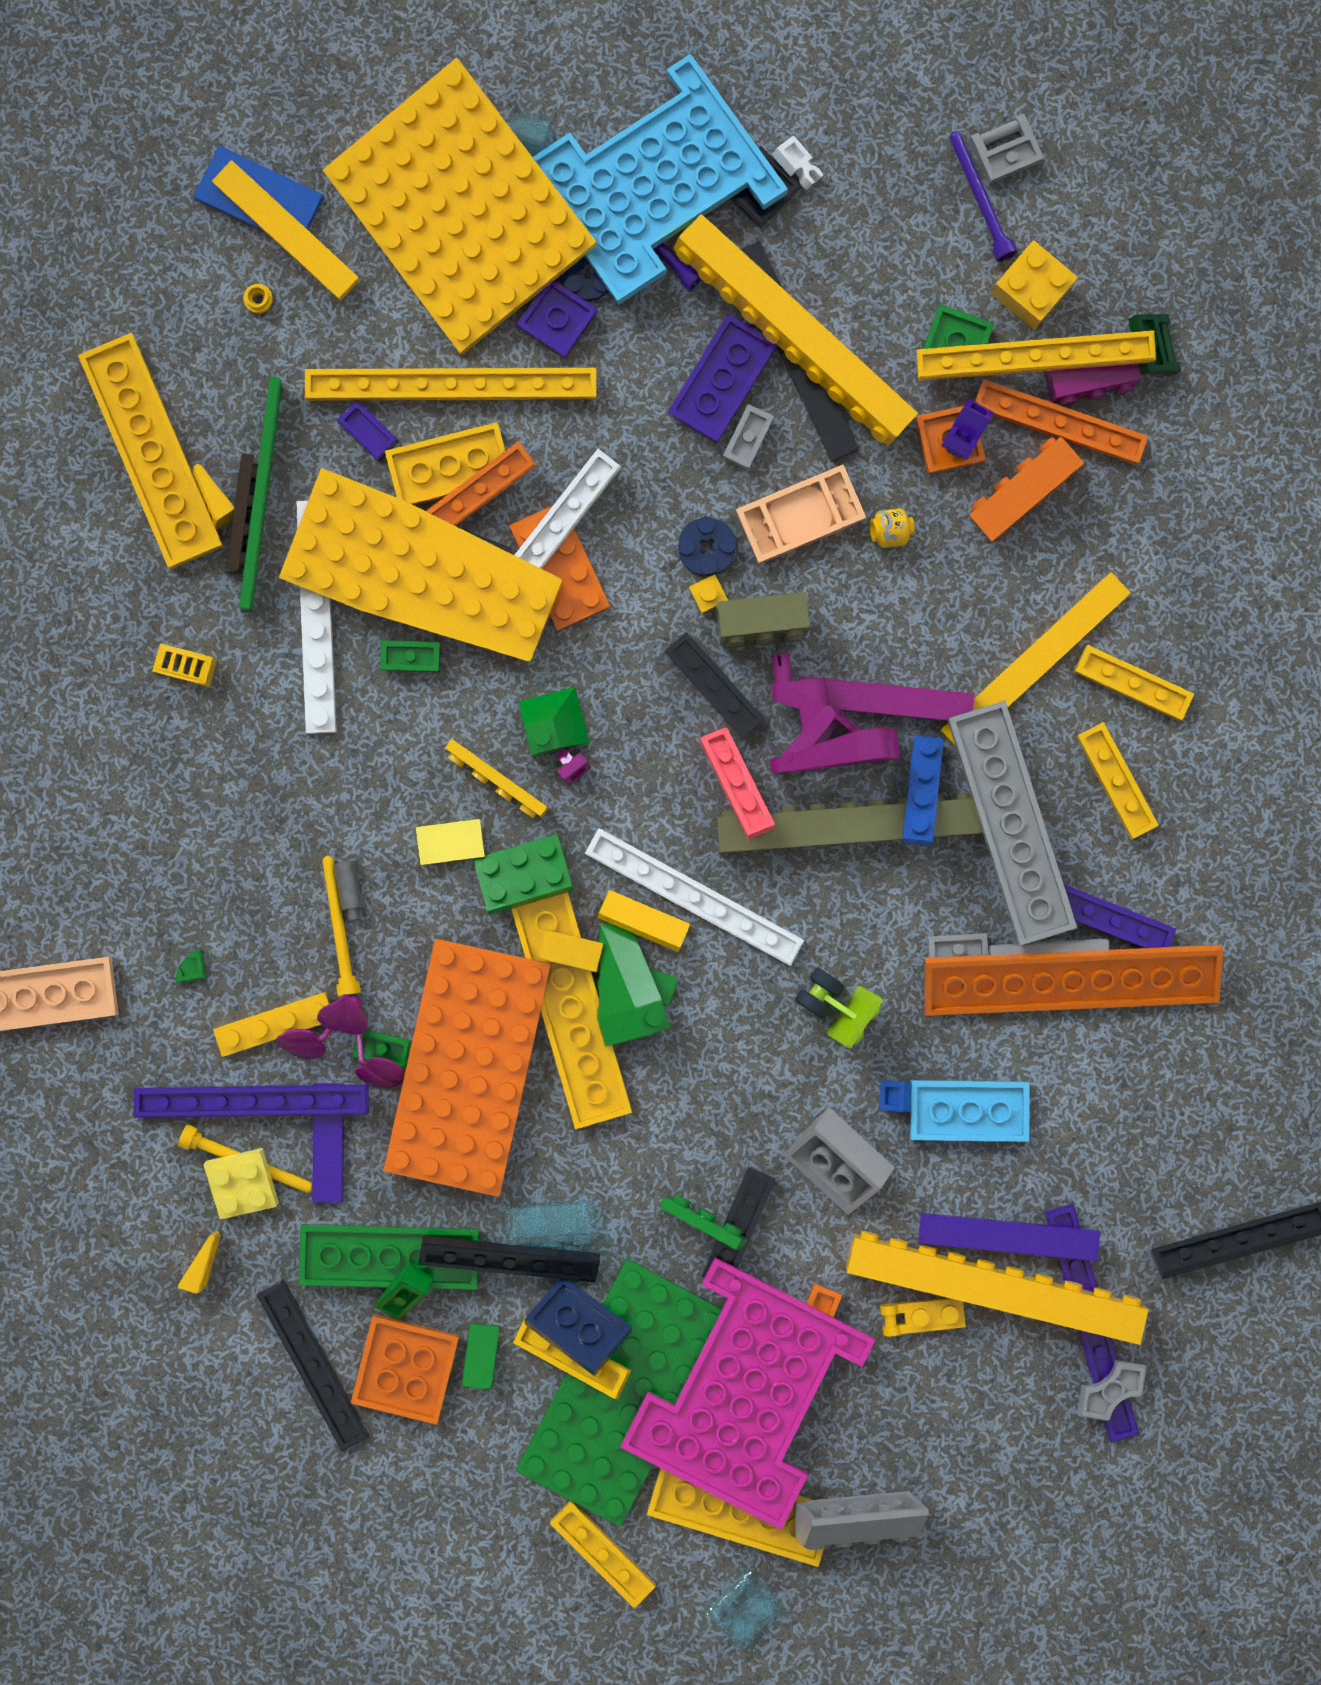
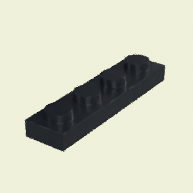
[665,632,764,739]
[701,1166,776,1278]

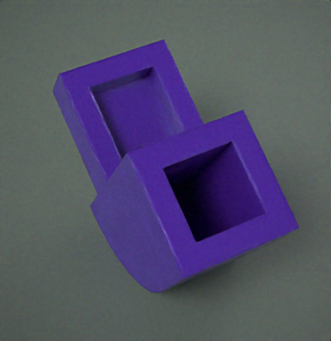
[941,398,994,460]

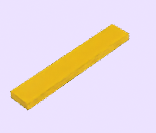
[212,160,360,301]

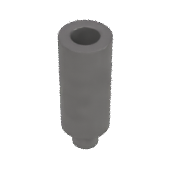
[334,861,363,921]

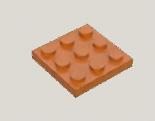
[351,1314,460,1425]

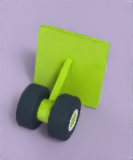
[795,967,883,1049]

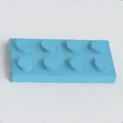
[910,1080,1030,1142]

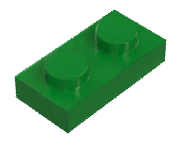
[380,640,441,673]

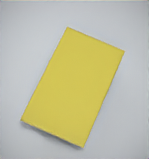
[416,819,485,865]

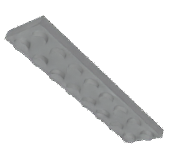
[947,701,1077,946]

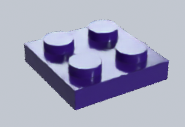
[517,280,598,359]

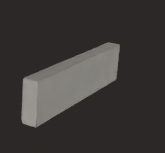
[988,939,1109,955]

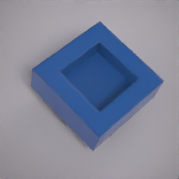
[879,1080,912,1112]

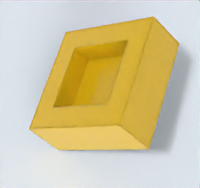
[689,574,728,614]

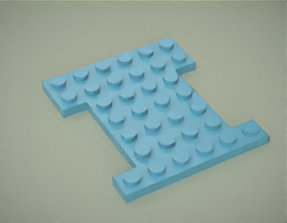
[533,54,788,305]

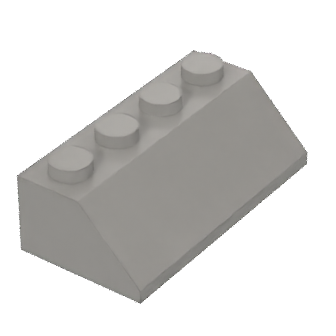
[795,1491,929,1550]

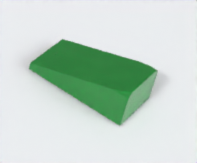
[352,1030,412,1070]
[374,1264,432,1320]
[462,1323,500,1390]

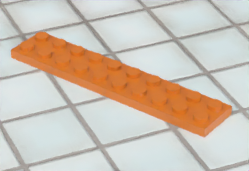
[924,945,1223,1016]

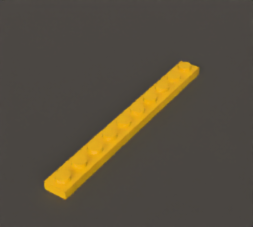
[305,368,597,401]

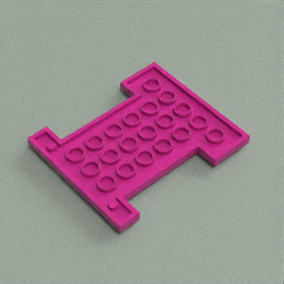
[620,1257,875,1530]

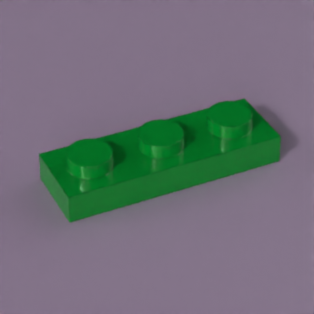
[659,1194,748,1250]

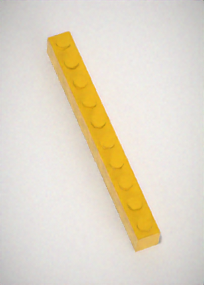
[673,214,918,446]
[846,1231,1148,1345]

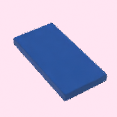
[193,146,324,234]

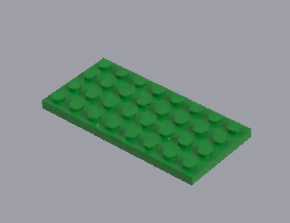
[516,1258,722,1527]

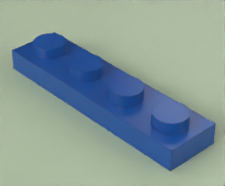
[902,735,944,847]

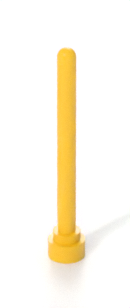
[322,856,361,997]
[177,1124,312,1193]

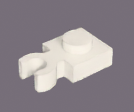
[772,135,823,190]

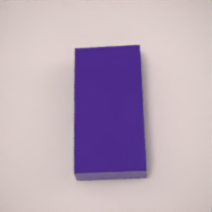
[336,400,399,462]

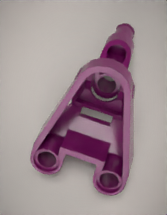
[770,653,900,774]

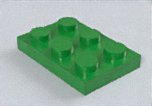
[473,834,574,915]

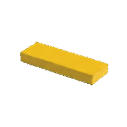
[597,890,690,952]

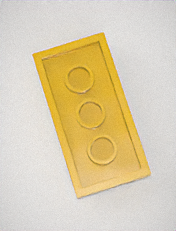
[385,422,505,506]

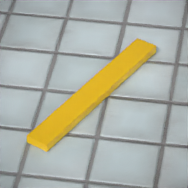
[916,331,1156,381]
[940,572,1131,747]

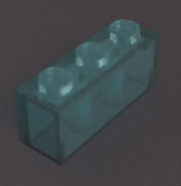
[505,1199,597,1247]

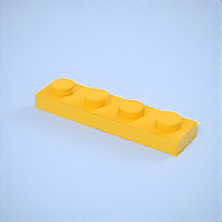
[1073,645,1194,721]
[1075,722,1159,839]
[445,739,549,818]
[213,992,330,1057]
[513,1316,631,1399]
[550,1500,656,1609]

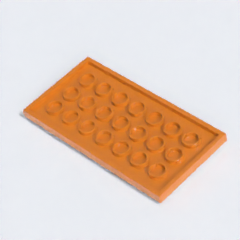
[383,939,551,1197]

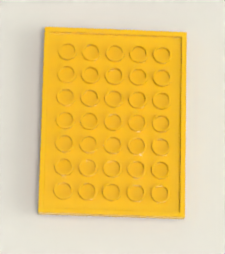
[323,58,598,355]

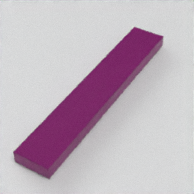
[799,676,975,721]

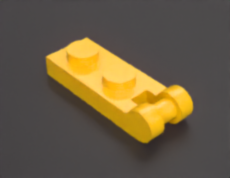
[880,1297,966,1337]

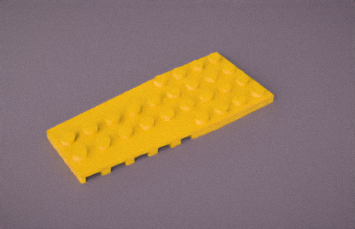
[279,468,562,662]

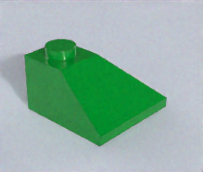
[519,687,589,758]

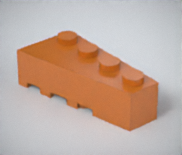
[970,436,1084,542]

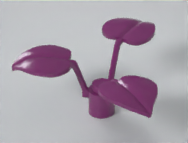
[275,994,405,1088]

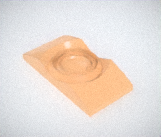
[736,465,866,564]

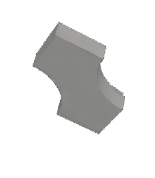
[1077,1360,1147,1421]

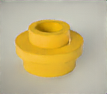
[243,284,273,314]

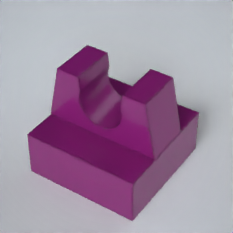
[556,748,591,786]

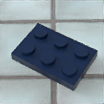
[524,1279,632,1376]

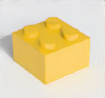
[991,240,1078,331]

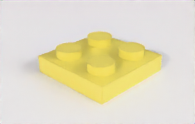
[204,1148,279,1220]

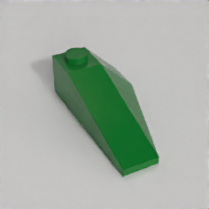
[597,923,670,1047]

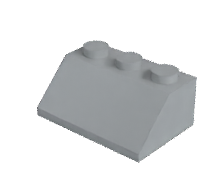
[784,1107,895,1215]

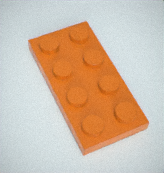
[509,506,611,631]

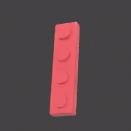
[700,727,775,840]

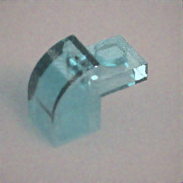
[505,112,552,154]

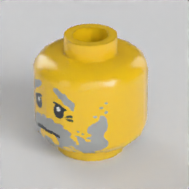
[870,508,915,548]

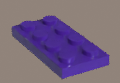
[668,314,777,444]

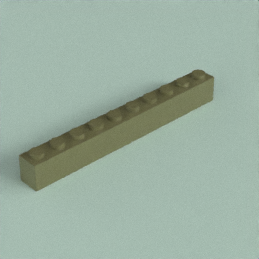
[716,793,983,854]

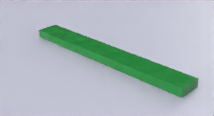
[239,376,282,612]

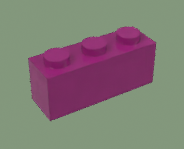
[1044,364,1142,407]

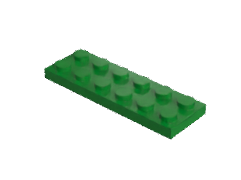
[299,1224,479,1290]

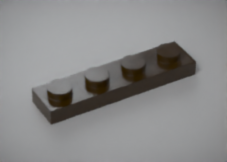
[225,453,258,574]

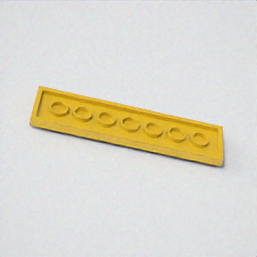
[78,333,224,569]
[511,892,632,1130]

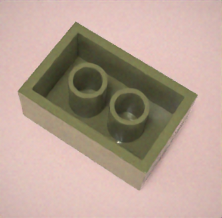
[716,592,810,649]

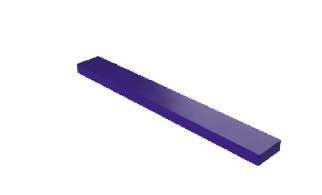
[134,1084,370,1118]
[1044,1204,1139,1443]

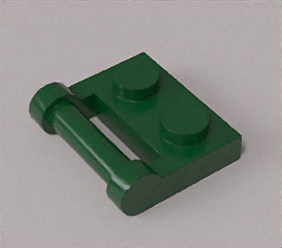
[1128,314,1182,376]

